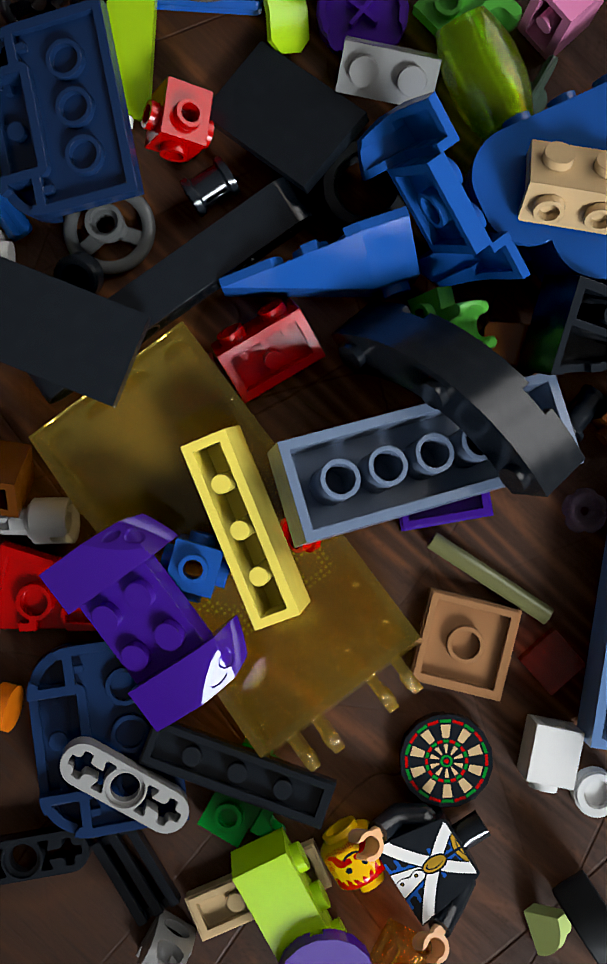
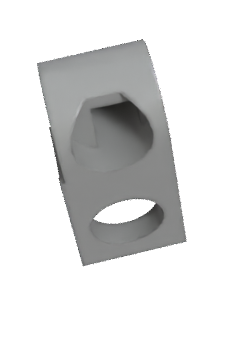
[136,909,197,964]

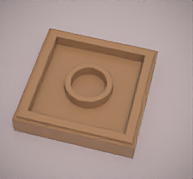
[408,587,522,702]

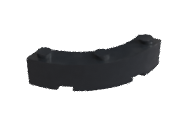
[331,302,585,497]

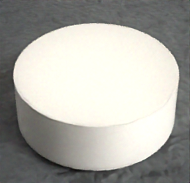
[570,766,607,818]

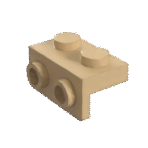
[518,139,607,235]

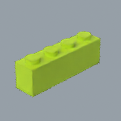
[231,827,347,962]

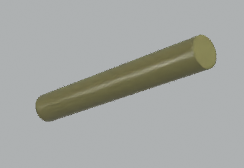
[426,532,554,624]

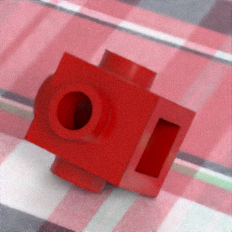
[141,76,214,162]

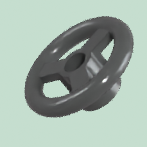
[63,195,156,275]

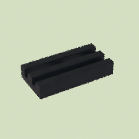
[91,829,181,927]

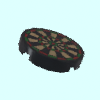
[399,711,493,808]

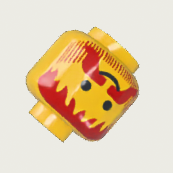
[320,816,385,892]

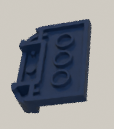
[0,0,144,223]
[26,639,189,838]

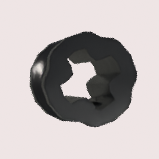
[179,156,241,218]

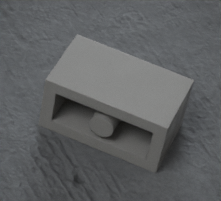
[335,36,442,105]

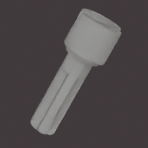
[0,497,80,544]

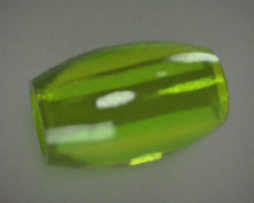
[436,6,534,142]

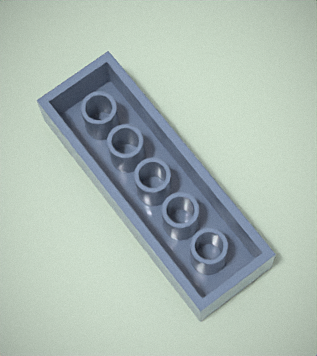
[267,374,584,548]

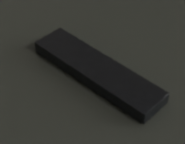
[138,721,337,830]

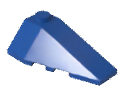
[219,206,420,300]

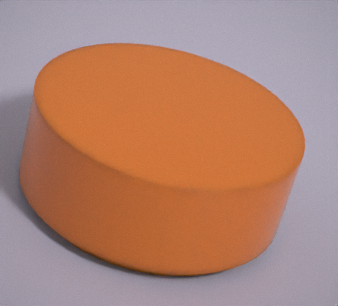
[0,682,24,732]

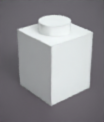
[517,714,585,793]

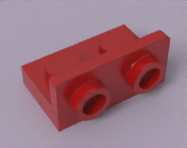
[211,298,326,403]

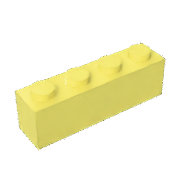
[180,425,311,631]

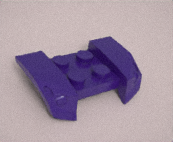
[39,514,248,732]

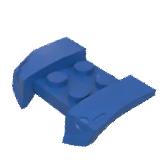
[357,91,531,287]

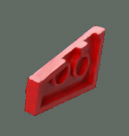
[0,540,97,632]

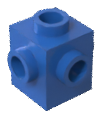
[160,529,230,603]

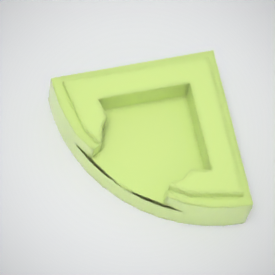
[524,903,571,956]

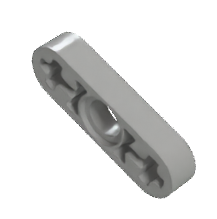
[60,736,189,834]

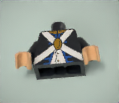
[348,803,491,964]

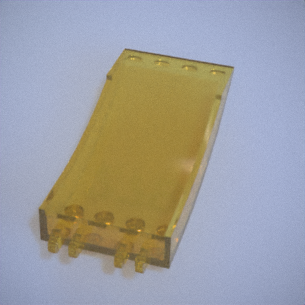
[28,321,423,772]

